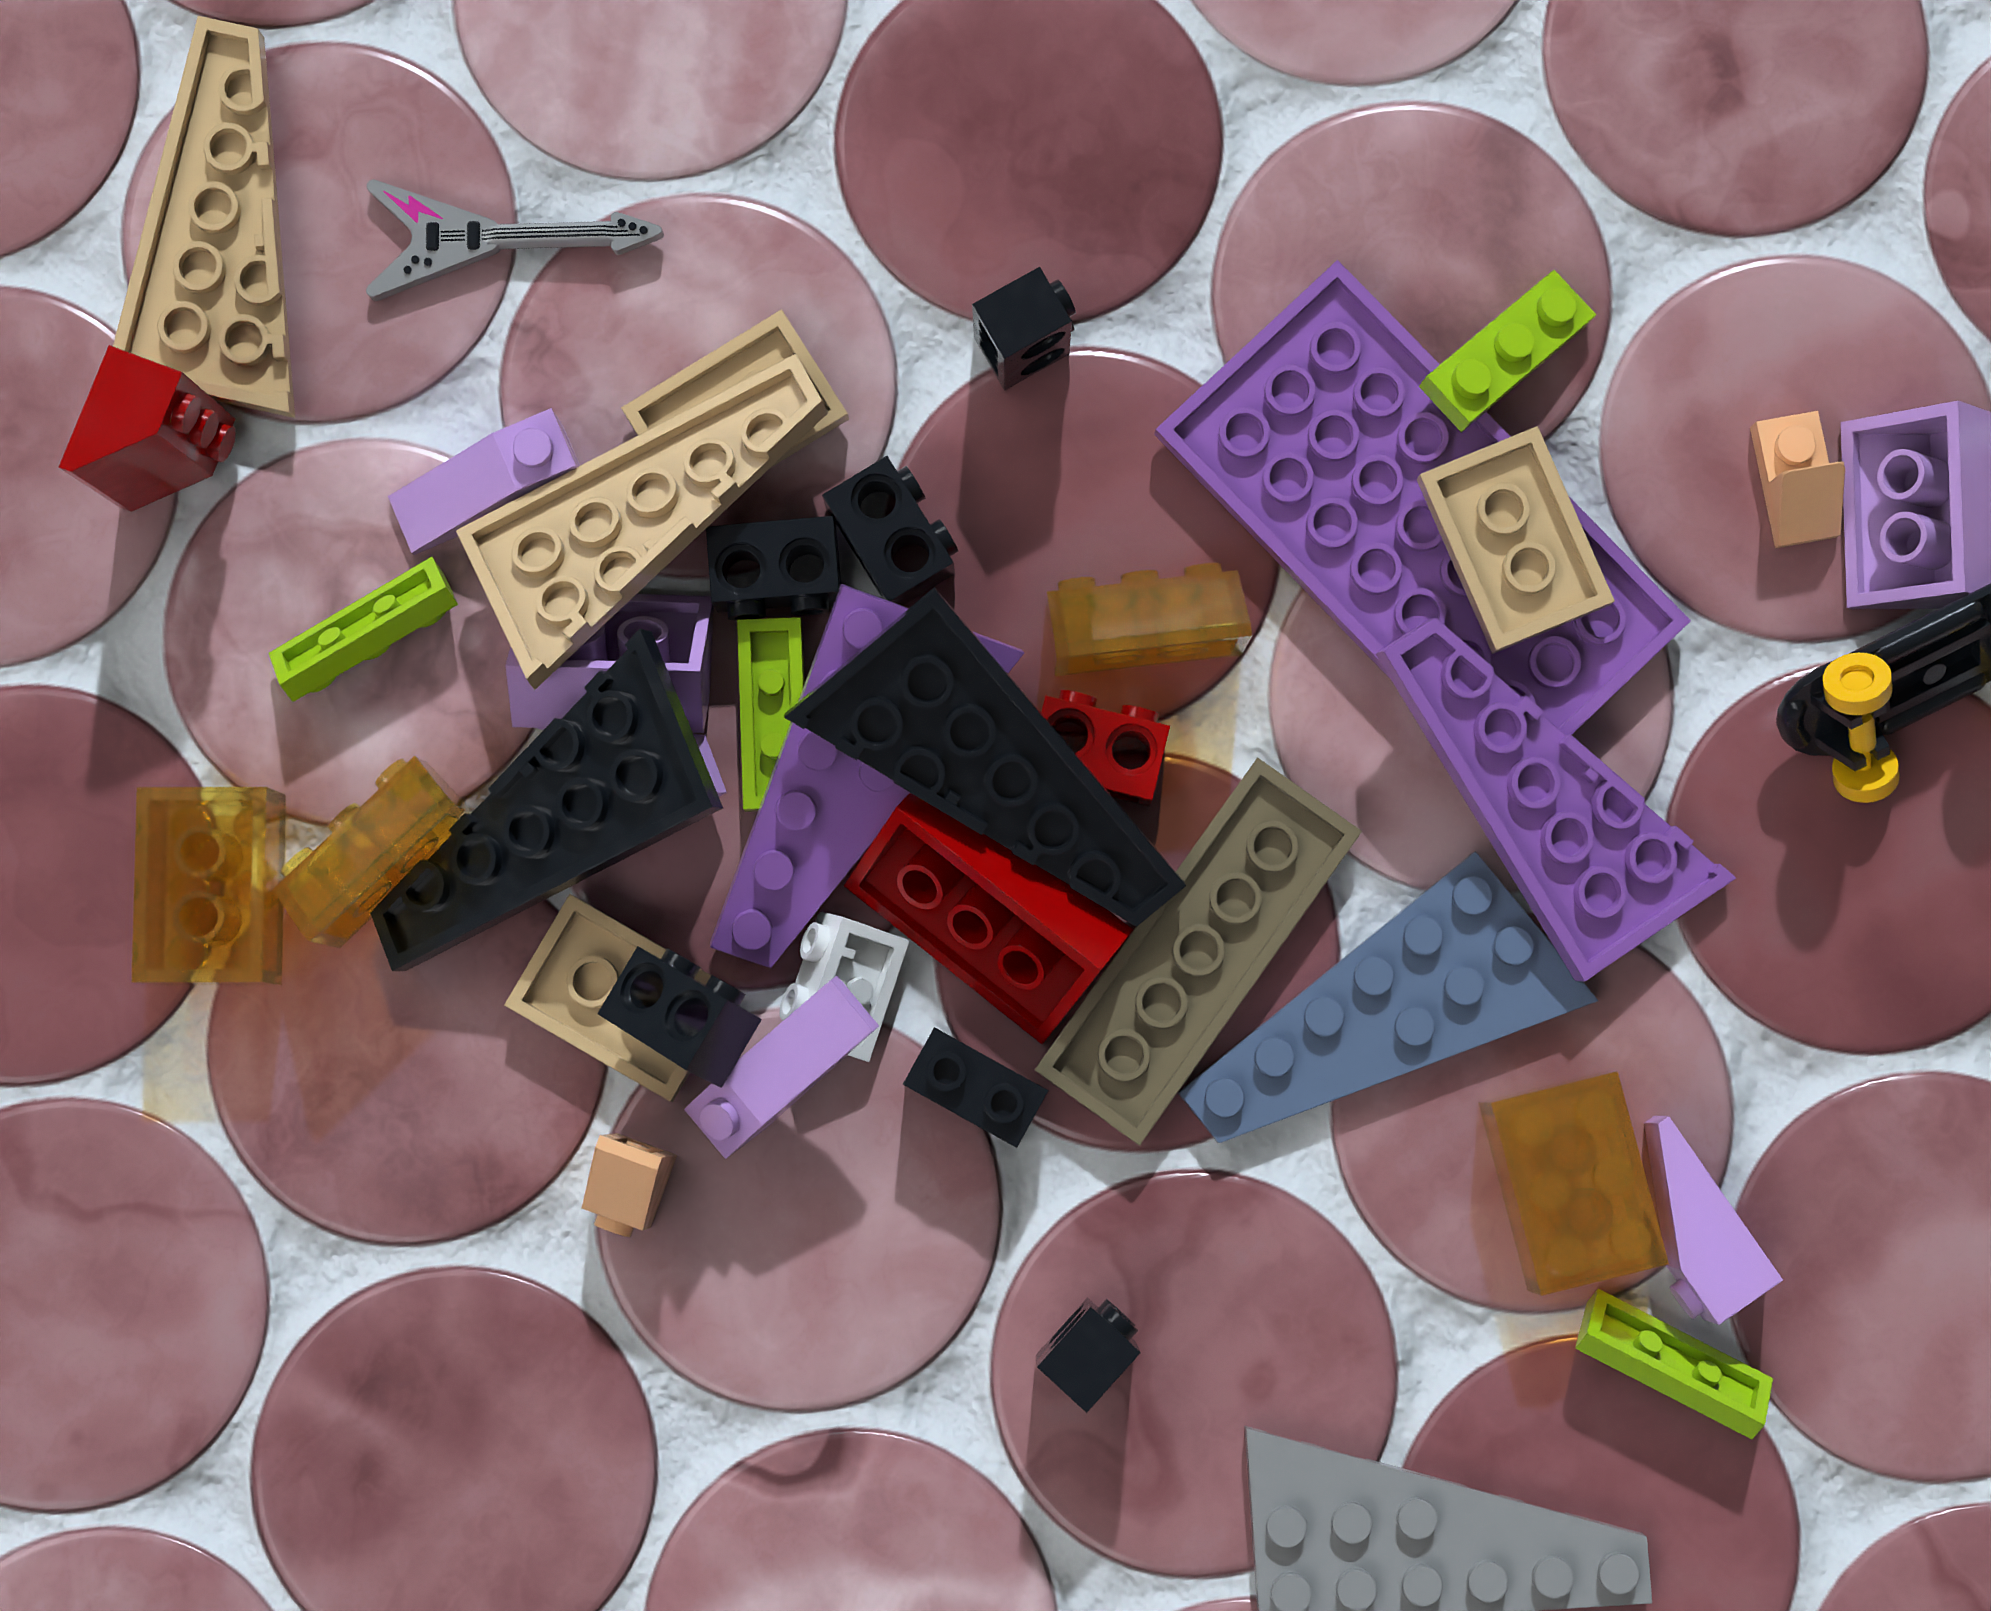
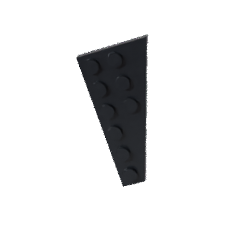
[784,587,1186,927]
[370,629,723,971]

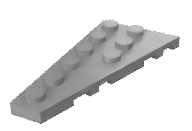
[1244,1425,1652,1611]

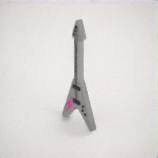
[366,179,664,301]

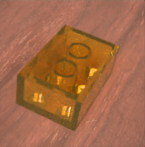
[131,787,286,985]
[1478,1071,1669,1296]

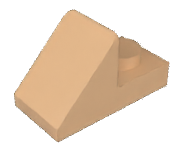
[1750,411,1845,548]

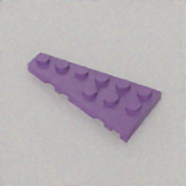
[710,584,1025,968]
[1376,618,1736,982]

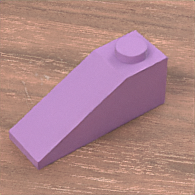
[388,408,580,555]
[684,976,879,1159]
[1644,1116,1783,1325]

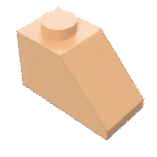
[581,1133,677,1237]

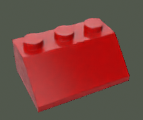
[59,345,236,512]

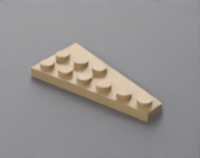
[113,16,295,418]
[456,354,828,690]

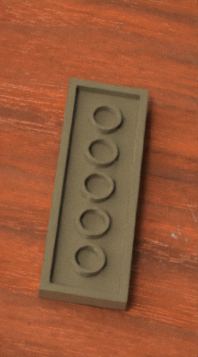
[1035,757,1362,1146]

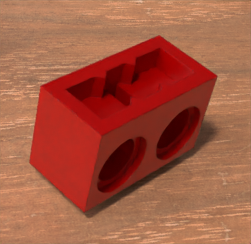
[1041,690,1170,807]

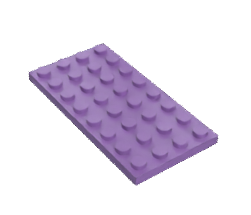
[1154,260,1691,735]

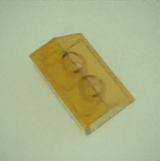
[1046,563,1252,676]
[273,756,473,948]

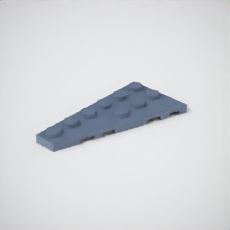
[1178,851,1599,1143]

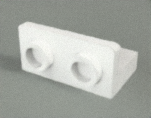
[779,912,910,1062]

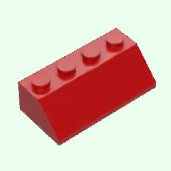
[844,793,1133,1044]

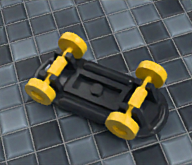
[1776,583,1991,803]

